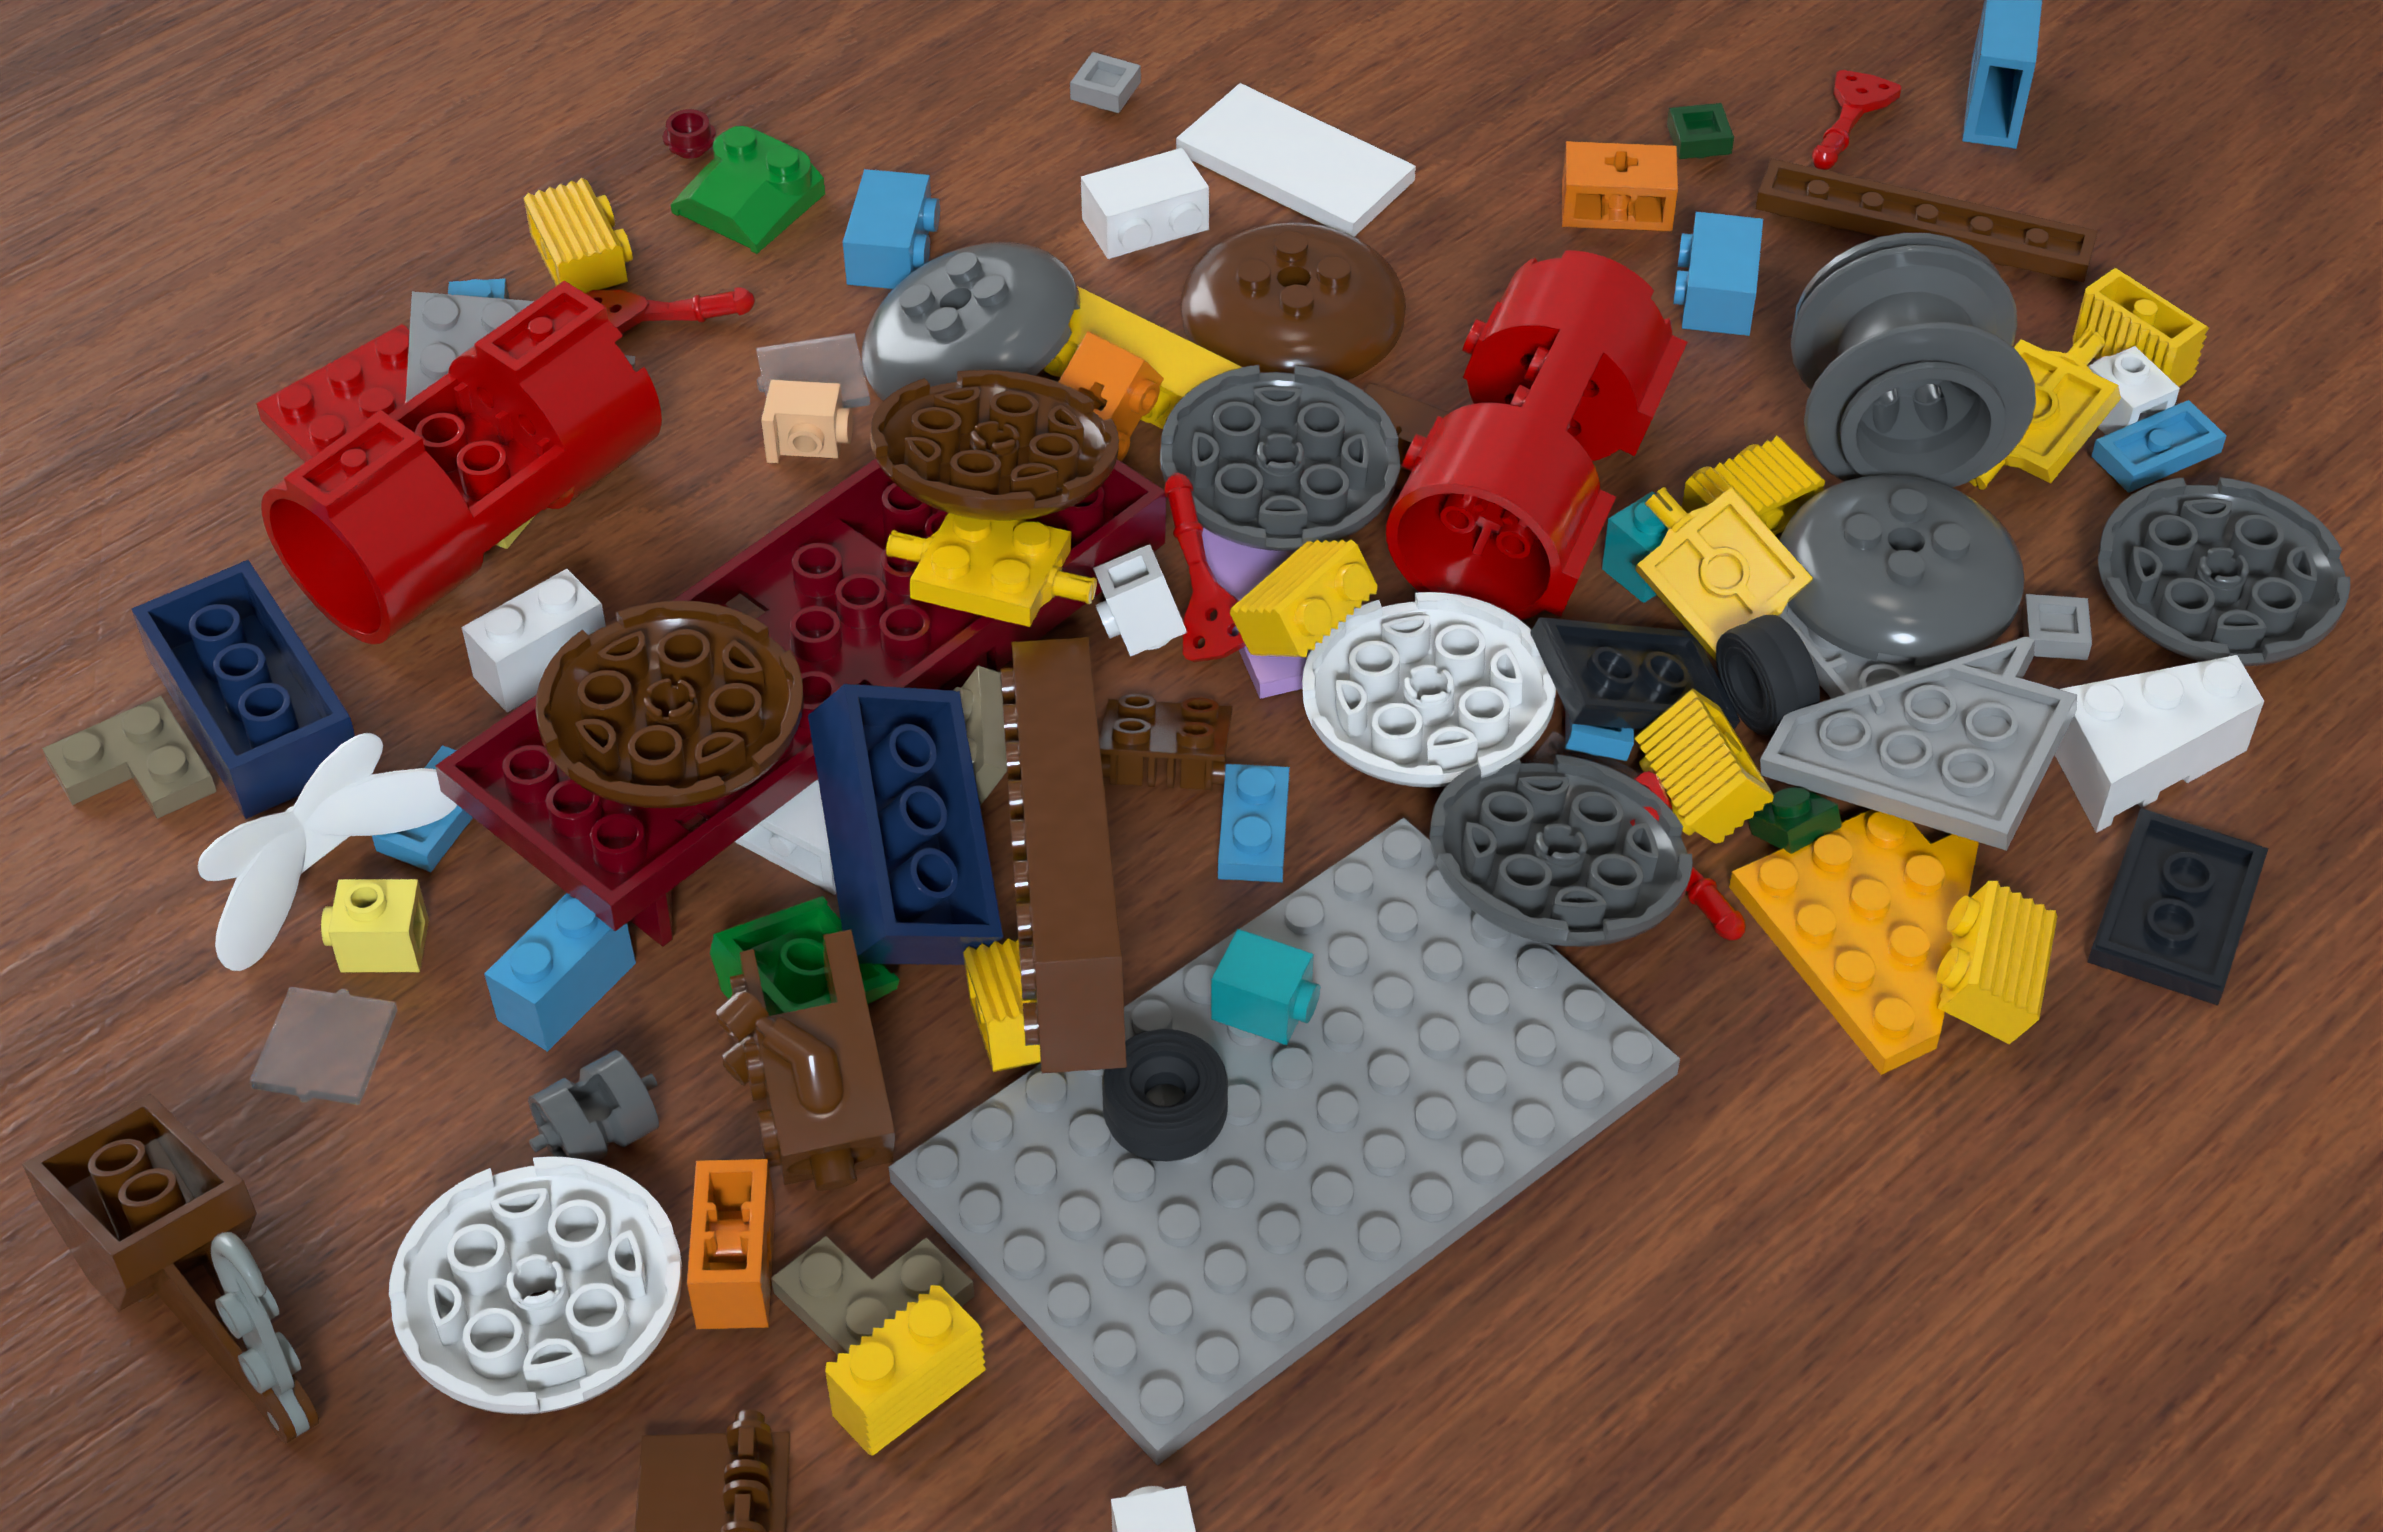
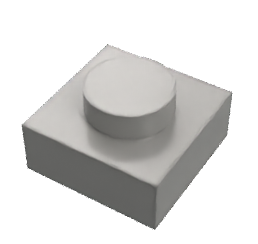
[1070,52,1141,113]
[2022,594,2092,660]

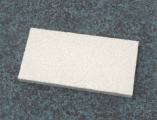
[1176,83,1416,237]

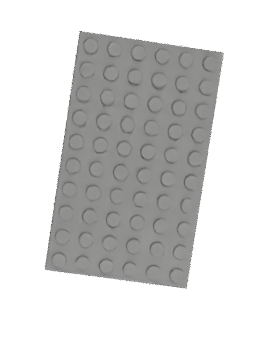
[889,818,1680,1465]

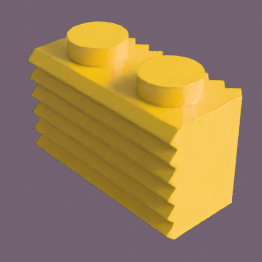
[524,178,633,294]
[2073,268,2209,387]
[1682,436,1825,535]
[1230,539,1377,657]
[1634,688,1774,844]
[1936,881,2058,1045]
[963,938,1041,1072]
[825,1285,986,1456]

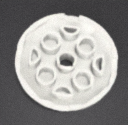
[1302,592,1556,788]
[389,1157,682,1415]

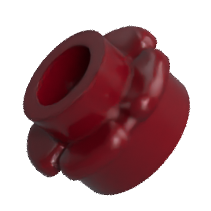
[662,109,716,159]

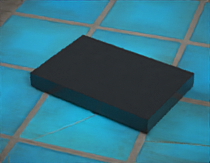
[1530,617,1740,730]
[2087,808,2269,1005]

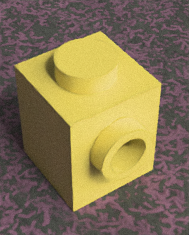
[321,879,429,972]

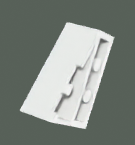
[2055,655,2264,833]

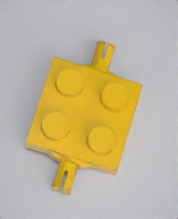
[1969,329,2121,490]
[1635,487,1813,661]
[886,513,1097,627]

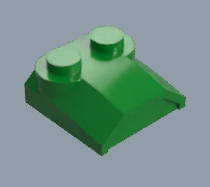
[670,126,825,254]
[709,896,900,1016]

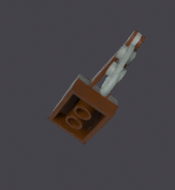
[22,1094,319,1444]

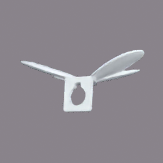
[198,733,457,971]

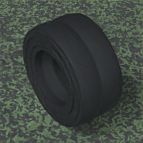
[1716,614,1820,735]
[1102,1029,1228,1162]

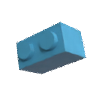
[843,169,940,289]
[1673,212,1763,336]
[484,893,636,1052]

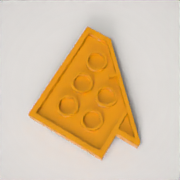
[1729,809,1979,1075]

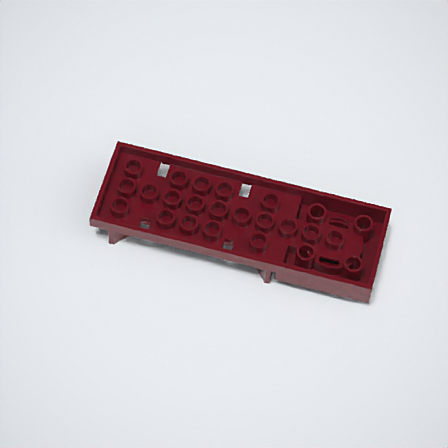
[435,458,1166,947]

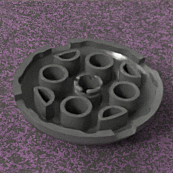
[862,242,1080,401]
[1160,365,1400,551]
[1780,475,2025,665]
[2098,477,2350,666]
[1430,754,1693,947]

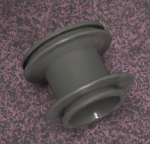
[1791,233,2036,488]

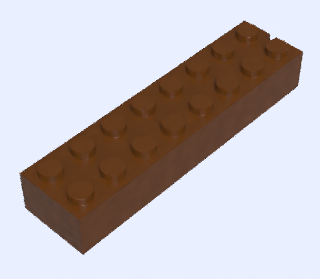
[1001,637,1126,1074]

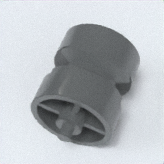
[528,1050,659,1163]

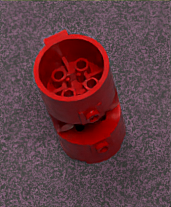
[1386,250,1688,620]
[261,281,662,644]

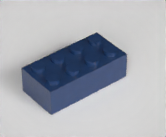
[131,560,355,819]
[808,684,1003,965]

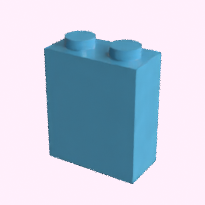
[1962,0,2042,149]

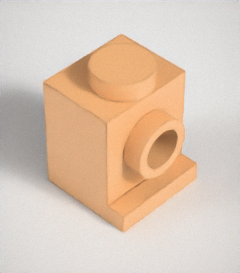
[761,380,853,463]

